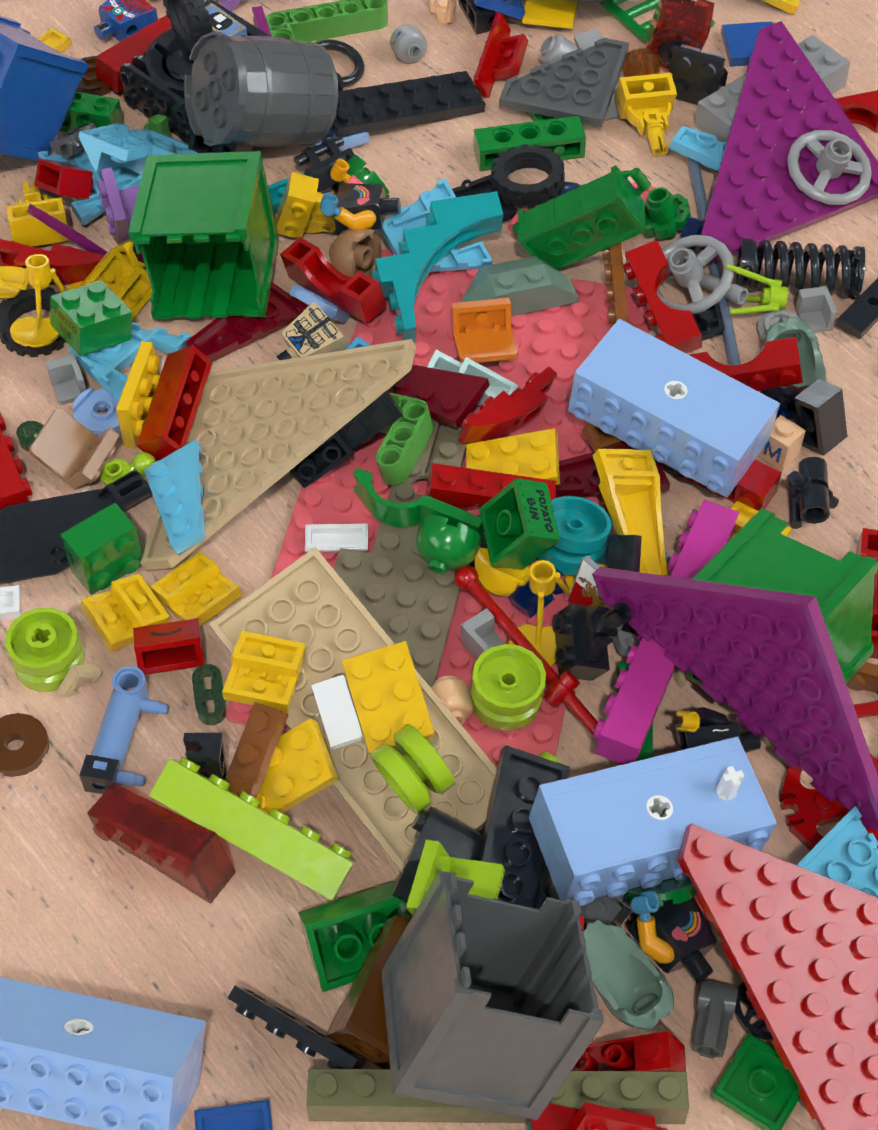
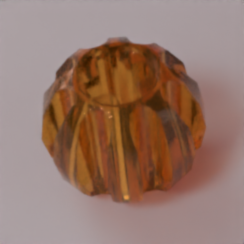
[622,48,660,77]

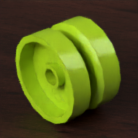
[5,608,85,692]
[470,644,546,731]
[369,724,456,815]

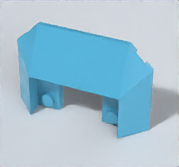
[78,123,197,175]

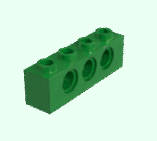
[59,91,124,132]
[474,116,586,171]

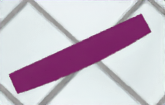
[27,204,107,255]

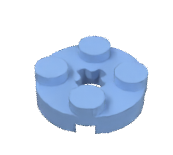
[73,387,121,436]

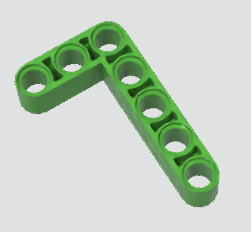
[266,0,388,42]
[376,393,434,486]

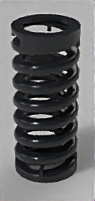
[736,238,866,298]

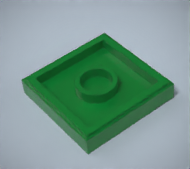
[711,1033,801,1130]

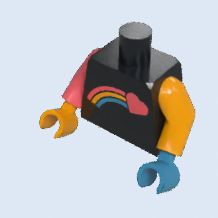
[320,159,401,235]
[628,891,716,983]

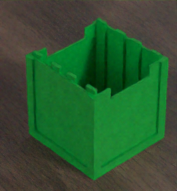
[128,151,279,320]
[687,508,878,685]

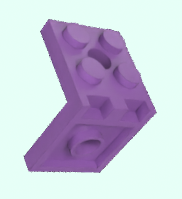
[97,167,139,245]

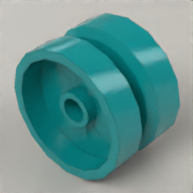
[538,496,612,575]

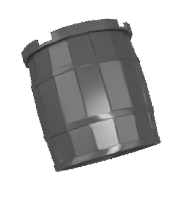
[184,32,339,147]

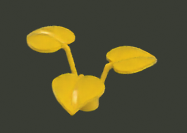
[0,254,83,347]
[475,548,607,667]

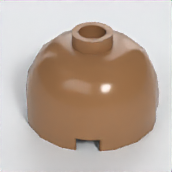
[329,228,381,278]

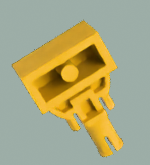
[614,73,677,157]
[276,172,336,239]
[6,180,70,247]

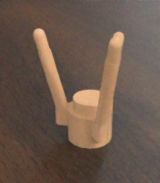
[428,0,456,24]

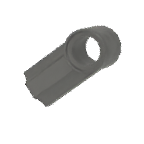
[692,980,738,1059]

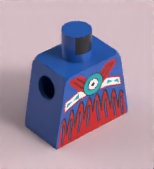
[94,0,158,42]

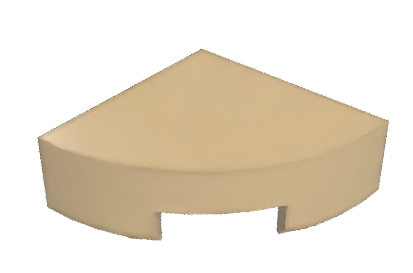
[58,664,103,697]

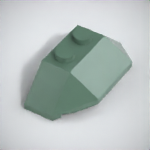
[461,256,579,316]

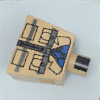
[276,302,349,361]

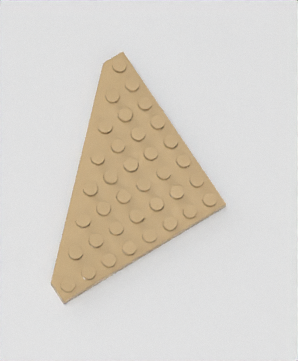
[140,339,416,571]

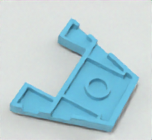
[38,151,142,226]
[380,178,493,272]
[68,322,191,402]

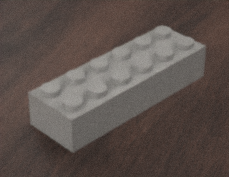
[695,35,850,142]

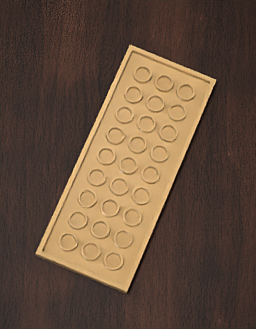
[209,547,497,873]

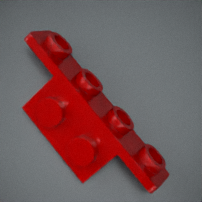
[474,12,529,98]
[530,1102,668,1130]

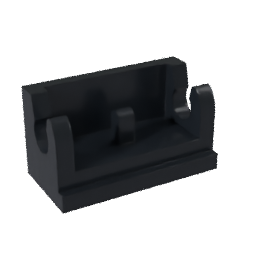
[459,0,498,35]
[183,733,227,780]

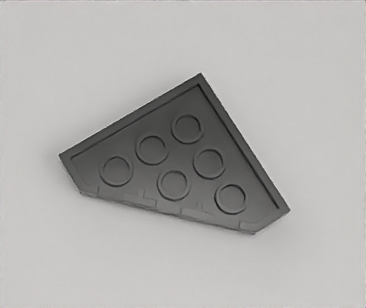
[499,38,629,127]

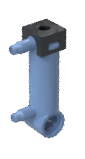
[79,666,169,797]

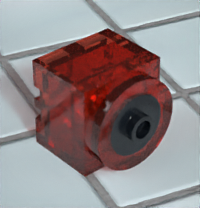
[644,0,715,69]

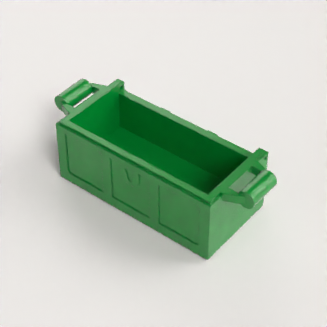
[512,165,651,270]

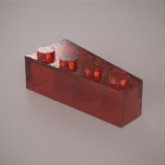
[87,783,236,904]

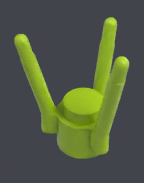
[726,264,788,315]

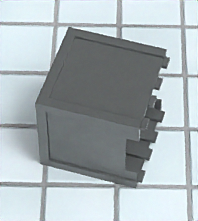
[381,870,604,1120]

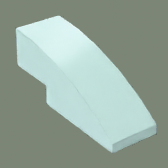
[427,349,518,406]

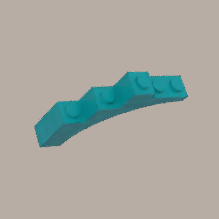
[371,191,503,343]

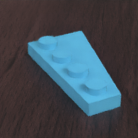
[669,126,726,171]
[144,439,205,555]

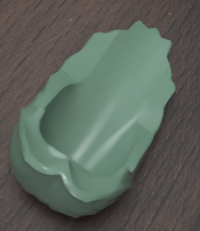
[766,317,827,389]
[583,919,674,1031]

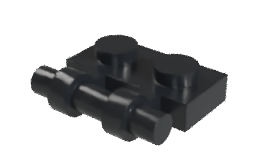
[294,135,354,194]

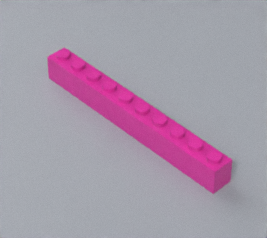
[593,499,739,765]

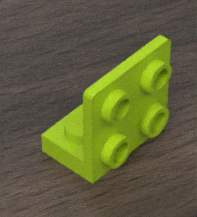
[406,840,505,916]

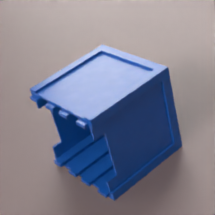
[0,15,89,161]

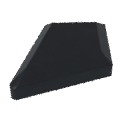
[692,302,725,341]

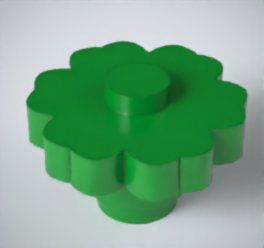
[642,187,692,239]

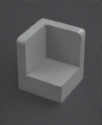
[795,286,837,333]
[46,354,86,405]
[461,608,506,660]

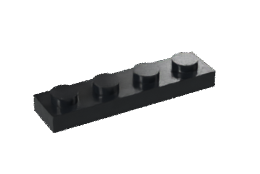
[228,985,367,1069]

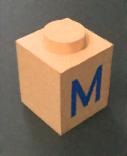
[758,415,806,471]

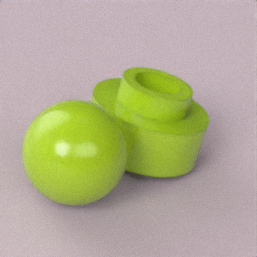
[100,452,156,486]

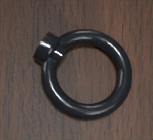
[315,39,365,91]

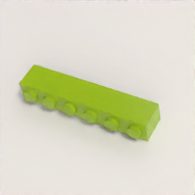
[149,757,356,900]

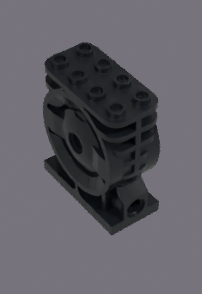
[120,0,271,144]

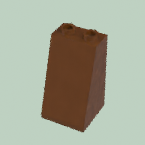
[326,914,412,1069]

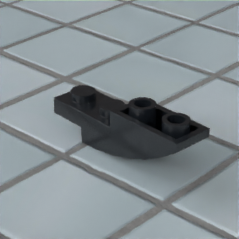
[290,391,403,488]

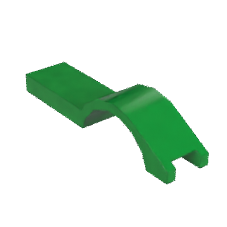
[353,468,484,539]

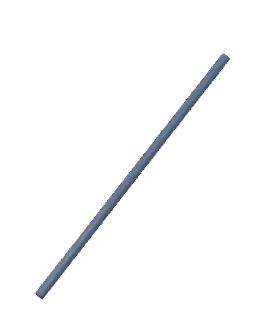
[687,157,741,365]

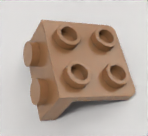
[29,408,120,489]

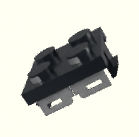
[668,44,728,105]

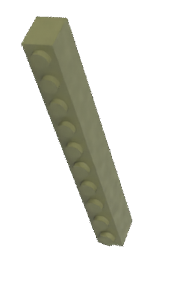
[306,1069,689,1124]

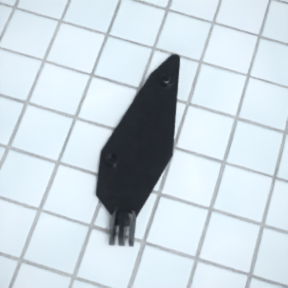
[0,468,152,584]

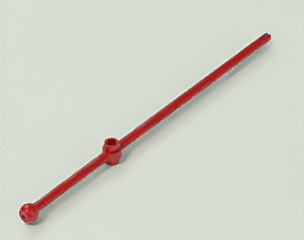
[454,566,623,766]

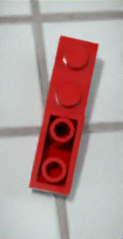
[0,239,105,285]
[458,366,557,444]

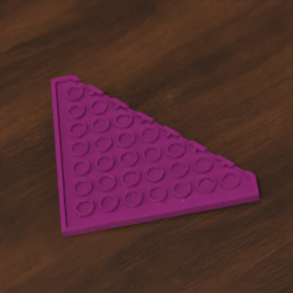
[700,21,878,265]
[592,567,878,831]

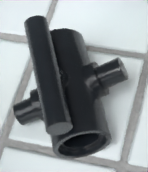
[788,457,839,529]

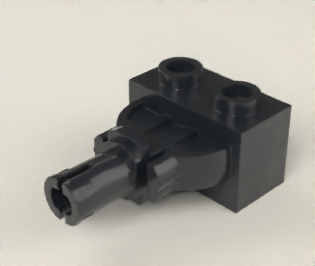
[760,379,848,456]
[553,602,631,681]

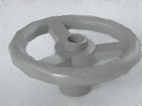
[787,130,872,205]
[657,235,735,314]

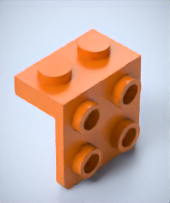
[451,297,518,364]

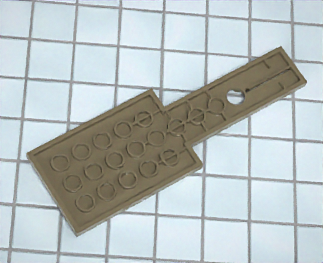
[334,418,469,687]

